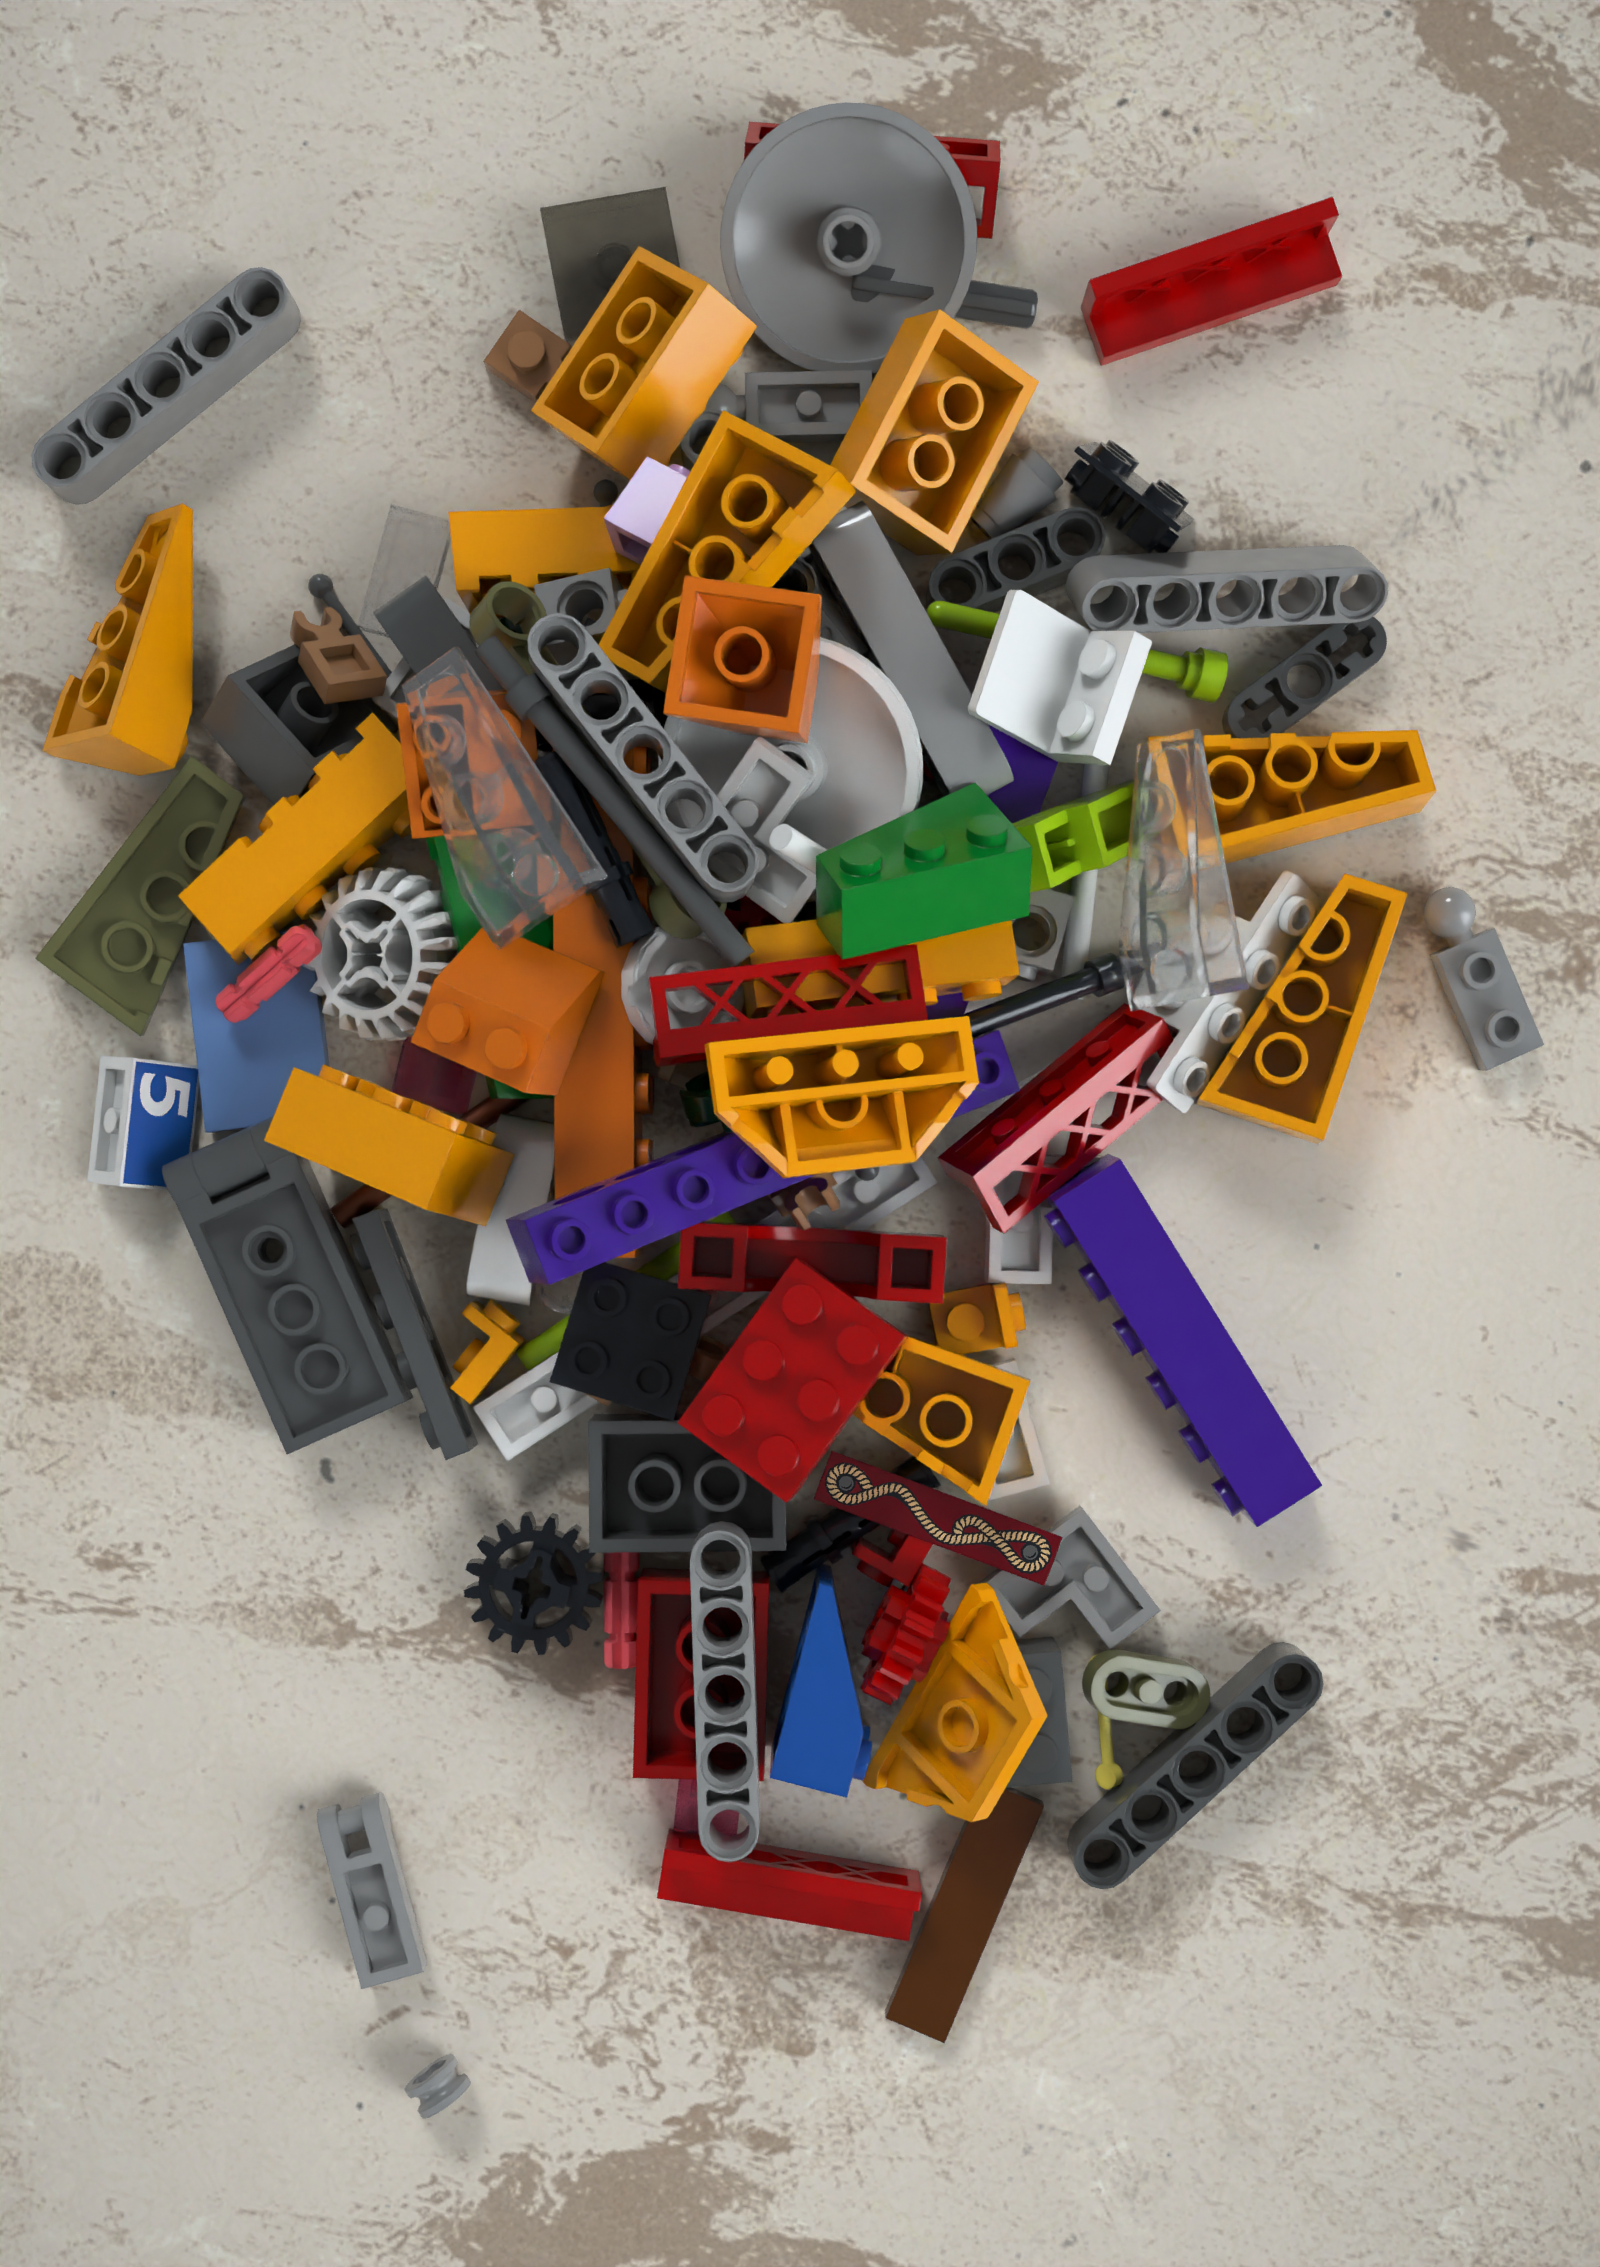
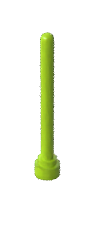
[927,601,1228,703]

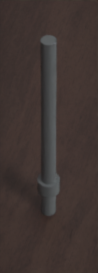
[475,635,754,967]

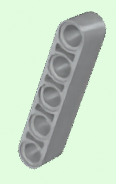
[31,267,301,505]
[808,501,1014,796]
[1066,545,1388,633]
[527,613,759,903]
[690,1521,760,1862]

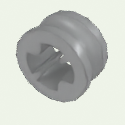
[405,2054,471,2119]

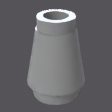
[970,446,1064,539]

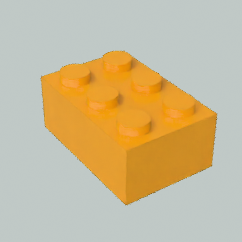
[531,246,757,481]
[830,309,1039,556]
[264,1064,515,1226]

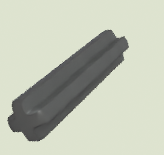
[851,265,1038,329]

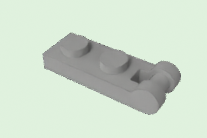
[317,1792,427,1989]

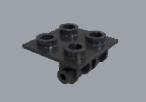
[1064,440,1194,553]
[549,1262,712,1421]

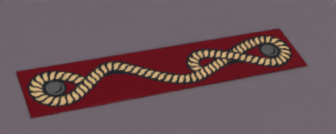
[814,1450,1063,1586]

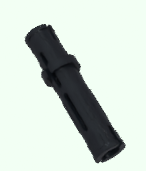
[529,751,655,948]
[759,1456,941,1593]

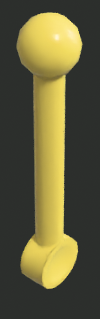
[1088,1655,1123,1790]

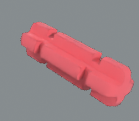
[215,924,322,1023]
[604,1552,639,1669]

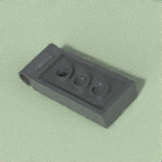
[162,1116,413,1455]

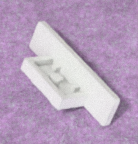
[1136,870,1321,1113]

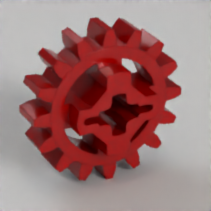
[860,1563,951,1706]

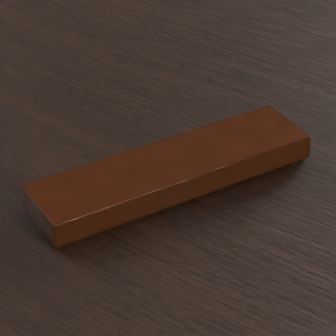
[885,1787,1044,2043]

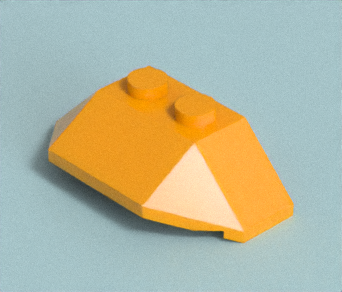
[705,1016,979,1178]

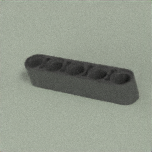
[1067,1642,1324,1889]

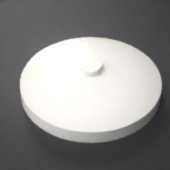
[658,637,923,902]

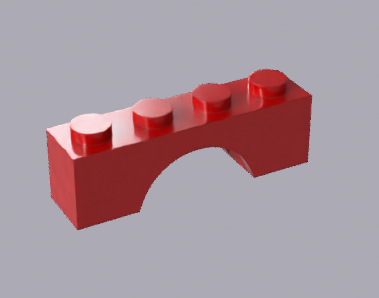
[678,1221,947,1304]

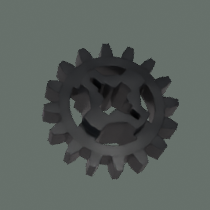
[464,1511,605,1655]

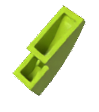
[1012,776,1163,892]

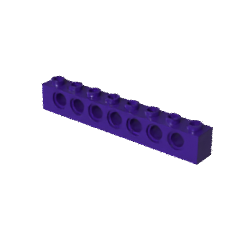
[506,1030,1021,1285]

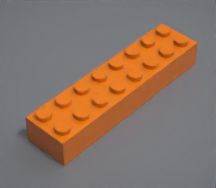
[553,746,654,1258]

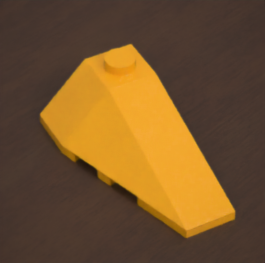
[42,503,193,776]

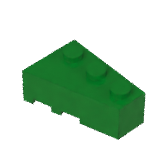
[816,782,1032,960]

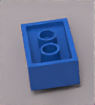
[770,1564,872,1798]

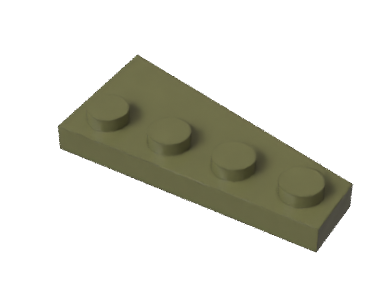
[35,756,246,1036]

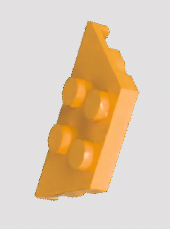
[861,1583,1048,1822]

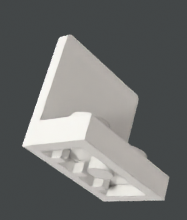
[968,590,1152,765]

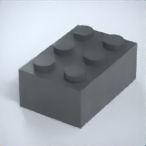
[588,1413,786,1553]

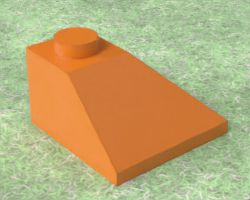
[663,575,822,744]

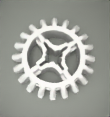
[303,867,458,1041]

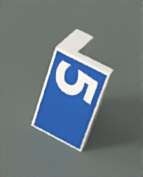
[87,1056,199,1190]

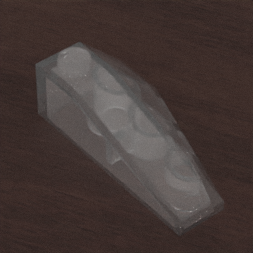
[402,647,608,950]
[1118,729,1249,1012]

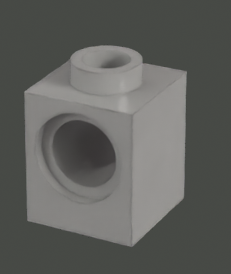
[534,568,628,665]
[1011,889,1075,982]

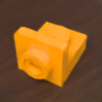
[928,1283,1026,1355]
[450,1300,526,1404]

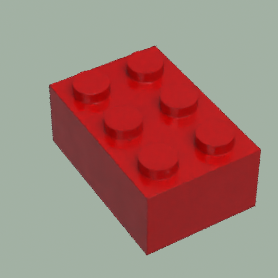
[677,1258,908,1503]
[633,1568,770,1781]

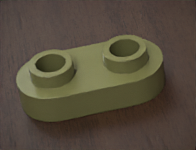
[1082,1649,1210,1729]

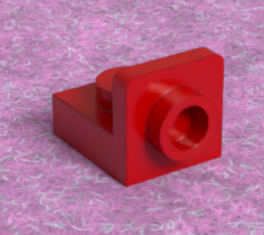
[851,1529,933,1587]

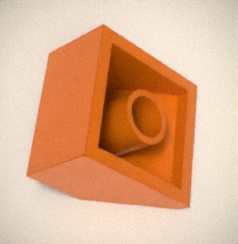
[411,923,605,1096]

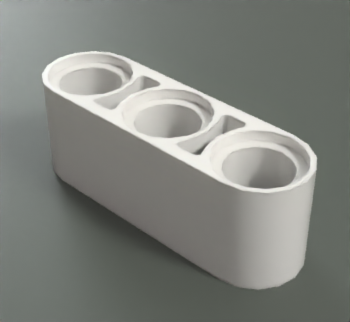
[466,1113,555,1307]

